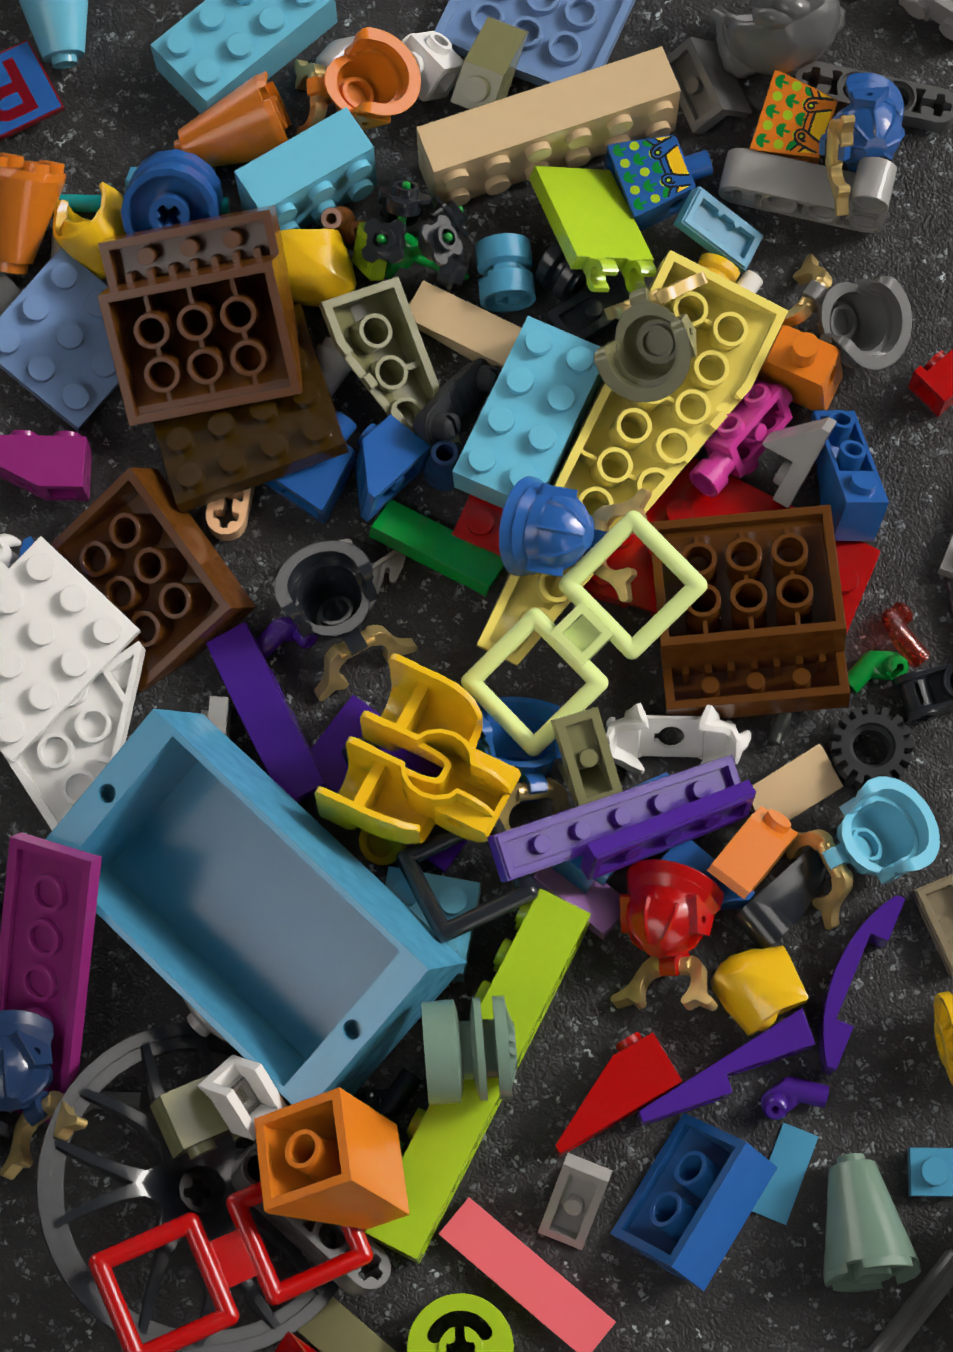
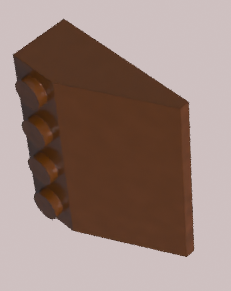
[50,467,256,692]

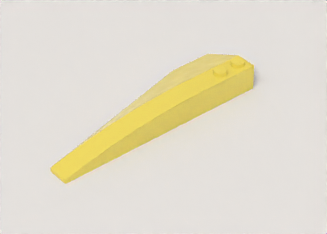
[476,250,788,666]

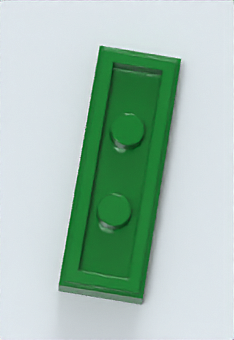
[368,500,505,596]

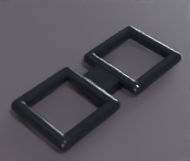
[341,736,539,943]

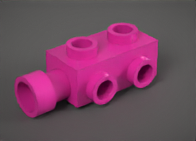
[689,379,793,497]

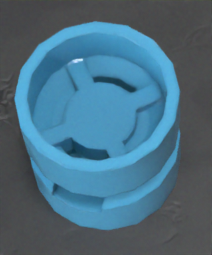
[475,233,536,312]

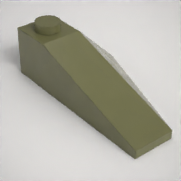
[319,277,461,453]

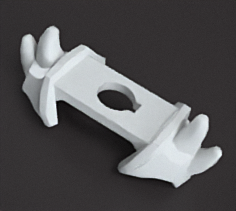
[605,703,751,775]

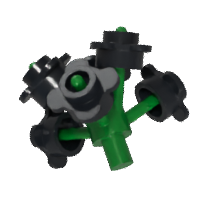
[362,180,469,293]

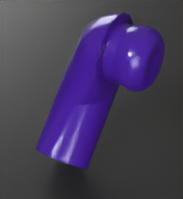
[761,1076,829,1120]

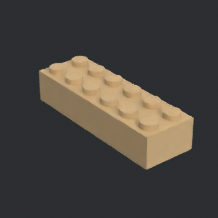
[416,46,681,207]

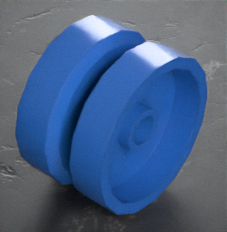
[121,149,223,234]

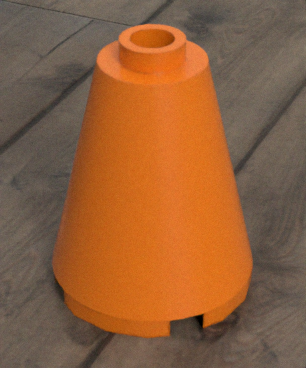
[174,71,292,167]

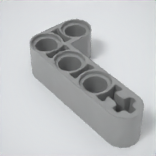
[718,148,897,233]

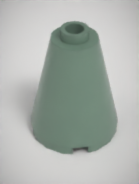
[823,1153,921,1292]

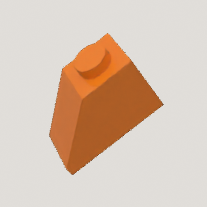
[707,806,799,899]

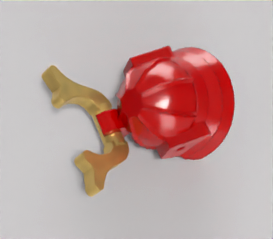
[610,859,724,1011]

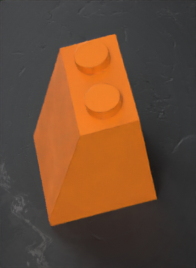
[254,1087,410,1230]

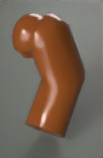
[321,206,366,245]

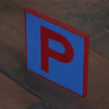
[0,39,65,141]

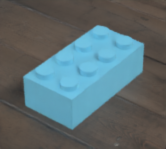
[150,0,338,114]
[452,316,603,509]

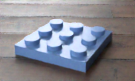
[0,248,119,432]

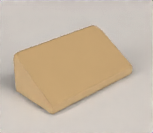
[750,744,843,821]

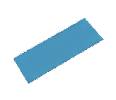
[752,1122,818,1225]

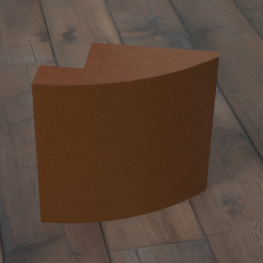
[98,205,303,426]
[649,505,850,719]

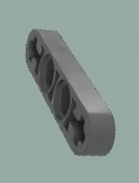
[795,61,953,132]

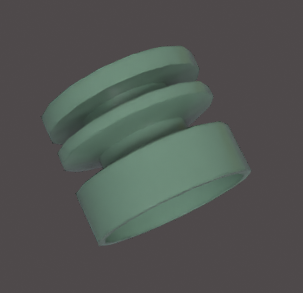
[421,995,518,1105]

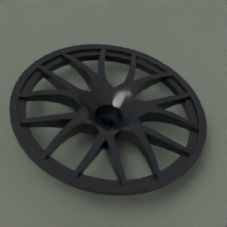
[36,1022,364,1352]

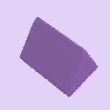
[532,867,620,940]

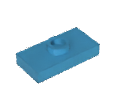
[673,186,764,273]

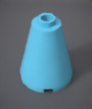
[18,0,88,69]

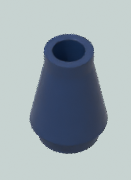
[424,440,461,491]

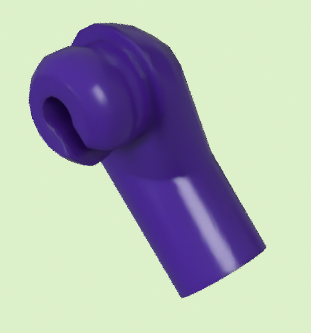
[256,617,319,660]

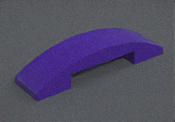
[818,895,905,1075]

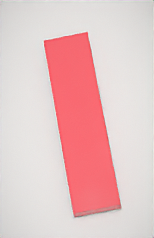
[439,1197,616,1352]

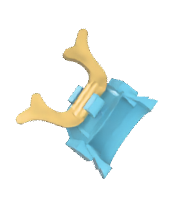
[786,776,940,930]

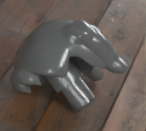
[710,0,845,79]

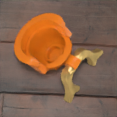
[295,27,421,135]

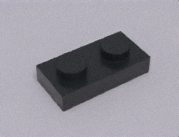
[546,271,630,342]

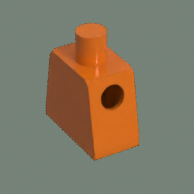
[756,325,843,411]

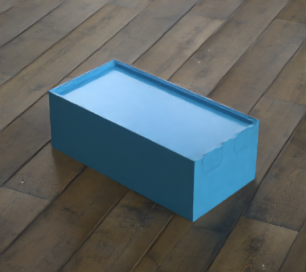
[45,708,467,1104]

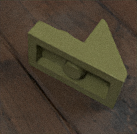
[551,707,622,806]

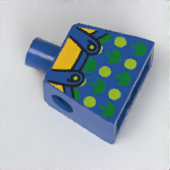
[605,135,713,232]

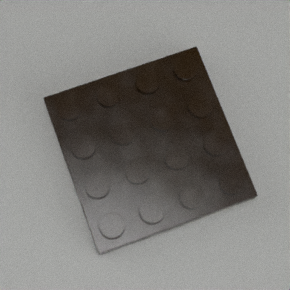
[153,303,349,513]

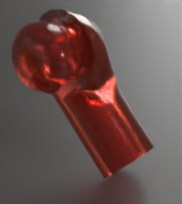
[881,602,930,668]

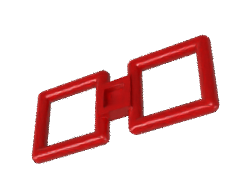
[88,1181,373,1352]

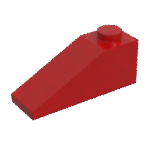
[554,1032,682,1158]

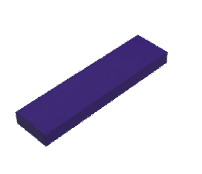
[580,780,756,880]

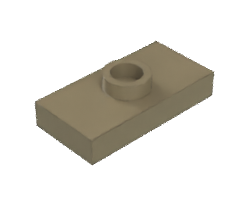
[911,874,953,977]

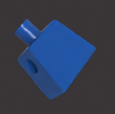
[263,411,357,524]

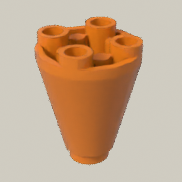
[0,153,66,274]

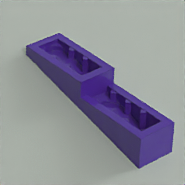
[637,1008,815,1127]

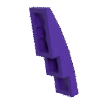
[206,622,328,803]

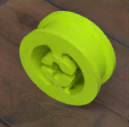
[407,1293,514,1352]

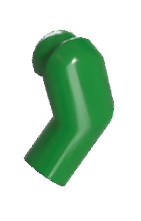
[847,650,909,695]

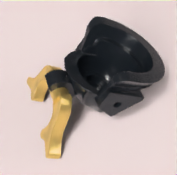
[274,540,417,701]

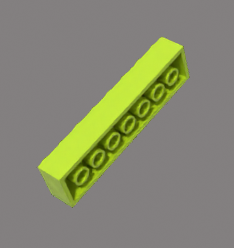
[365,888,591,1264]

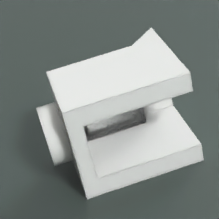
[197,1054,287,1141]

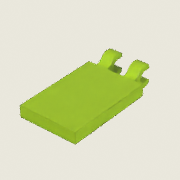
[529,166,657,292]

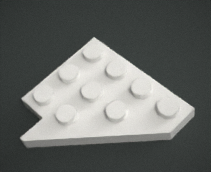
[0,536,141,763]
[2,641,146,831]

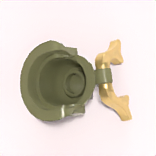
[594,271,708,402]

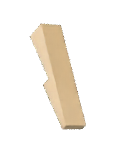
[409,281,522,369]

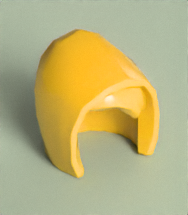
[53,182,127,280]
[280,229,356,307]
[711,945,808,1036]

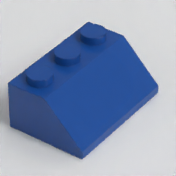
[610,1113,778,1291]

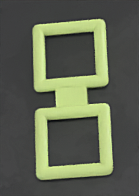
[461,510,707,756]

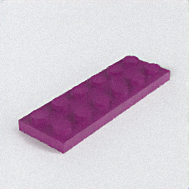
[0,832,102,1124]

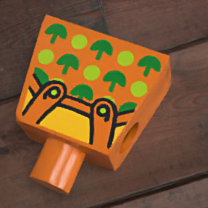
[750,70,838,164]

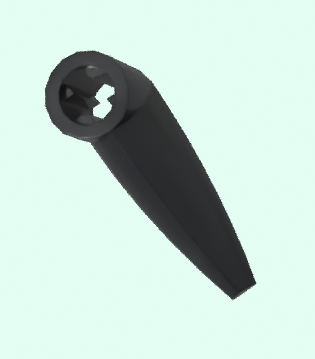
[732,847,827,949]

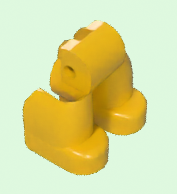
[315,653,521,844]

